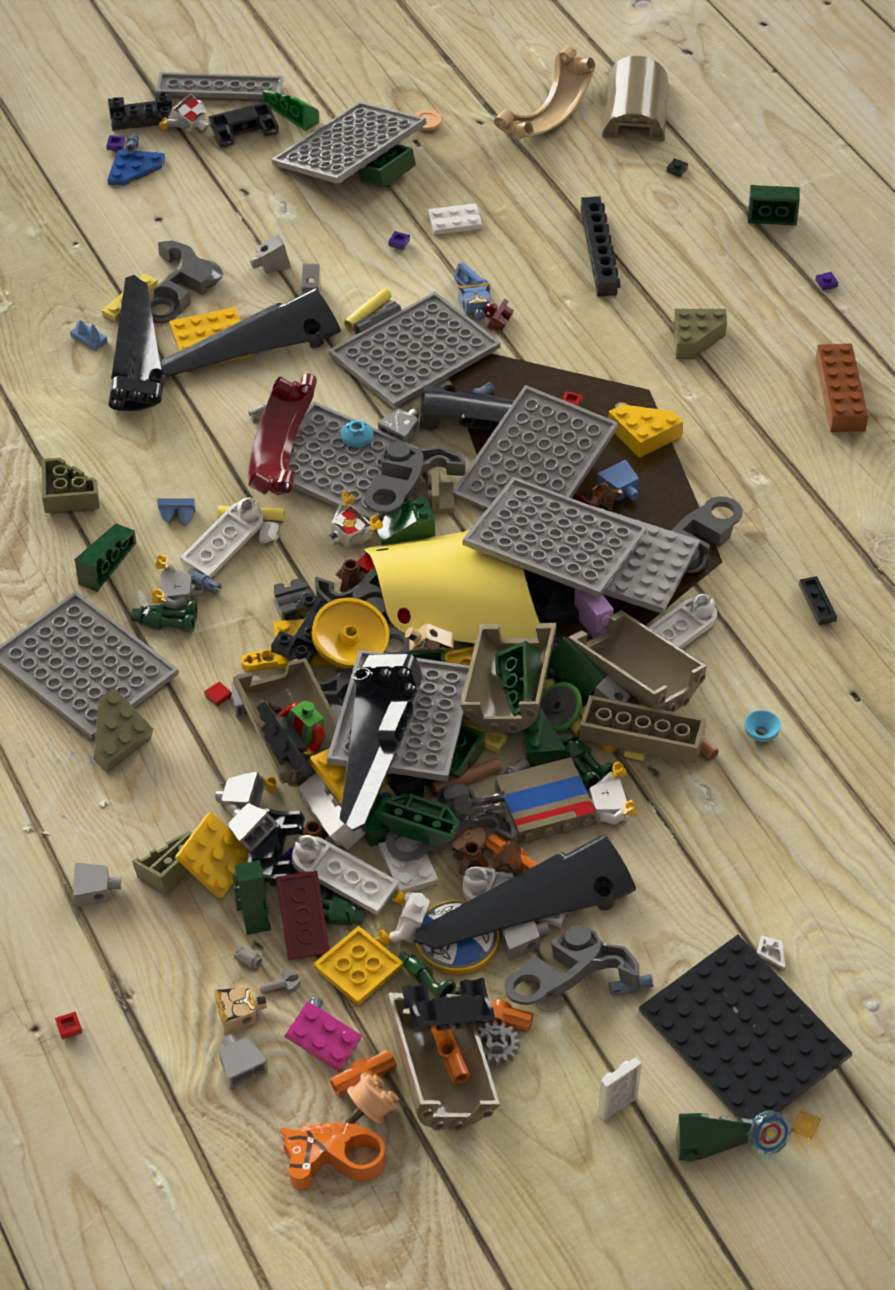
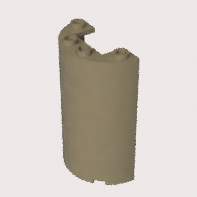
[602,56,669,141]
[568,610,707,712]
[460,623,556,733]
[233,658,338,787]
[385,993,500,1131]

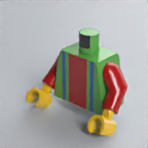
[278,701,325,756]

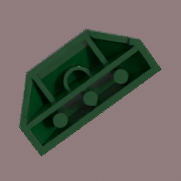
[376,794,460,846]

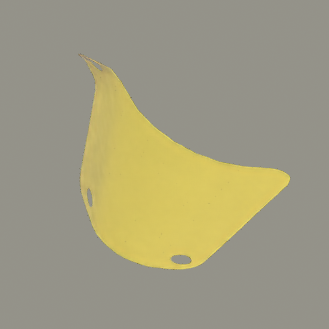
[364,530,539,643]

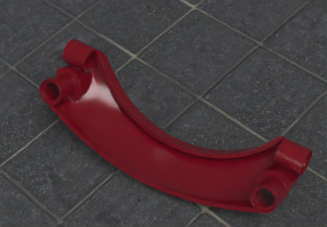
[248,373,317,496]

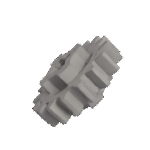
[478,1021,520,1067]

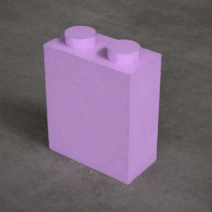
[574,589,614,639]

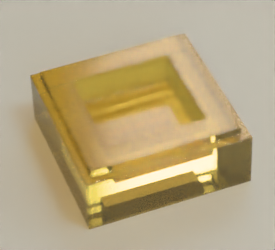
[791,1110,821,1140]

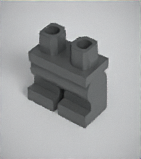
[274,578,311,621]

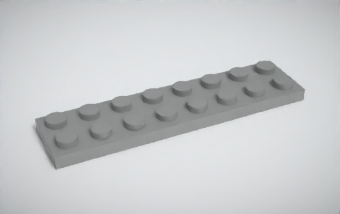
[156,72,283,100]

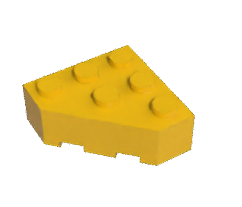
[608,405,684,458]

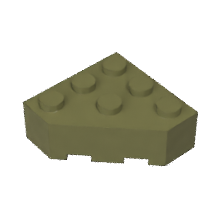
[673,308,727,359]
[42,458,100,513]
[93,688,153,773]

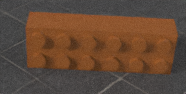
[815,343,868,432]

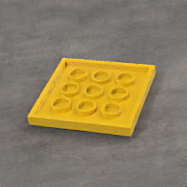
[169,307,253,366]

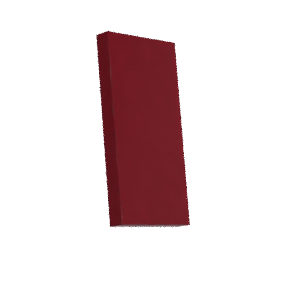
[276,871,330,961]

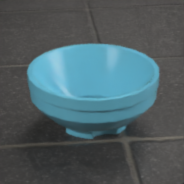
[341,420,373,448]
[745,710,781,742]

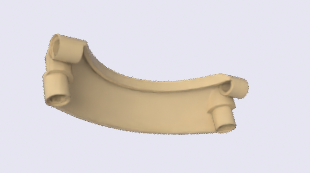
[494,45,596,139]

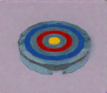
[747,1110,792,1155]

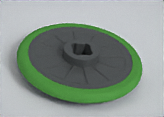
[540,682,582,732]

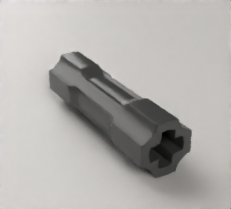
[353,301,402,334]

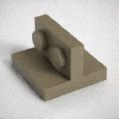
[417,470,454,514]

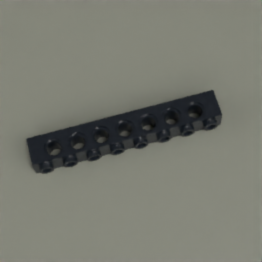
[580,196,620,297]

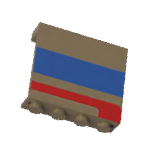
[495,757,596,844]

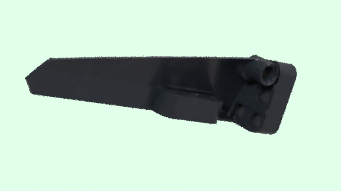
[108,275,165,411]
[160,288,341,376]
[419,385,515,431]
[339,654,423,831]
[414,834,636,949]

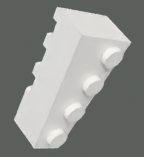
[299,773,366,850]

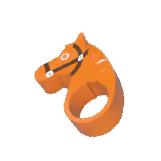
[280,1123,386,1190]

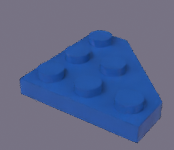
[107,149,165,186]

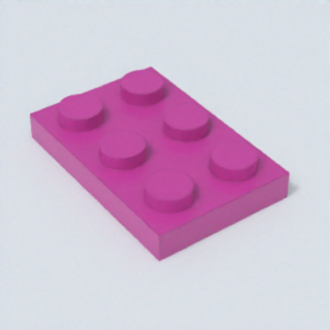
[284,1001,363,1072]

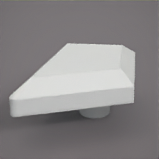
[259,521,279,544]
[757,936,785,970]

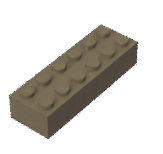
[580,696,706,764]

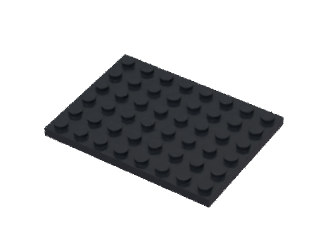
[639,934,852,1121]

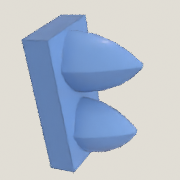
[454,262,489,286]
[70,320,107,351]
[157,498,196,526]

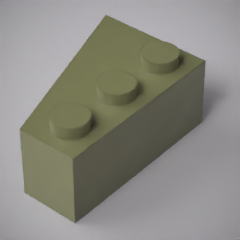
[132,831,193,894]

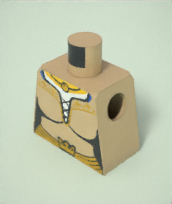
[405,624,454,655]
[215,987,267,1035]

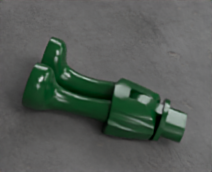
[131,600,198,632]
[559,733,614,789]
[321,896,365,926]
[399,951,461,999]

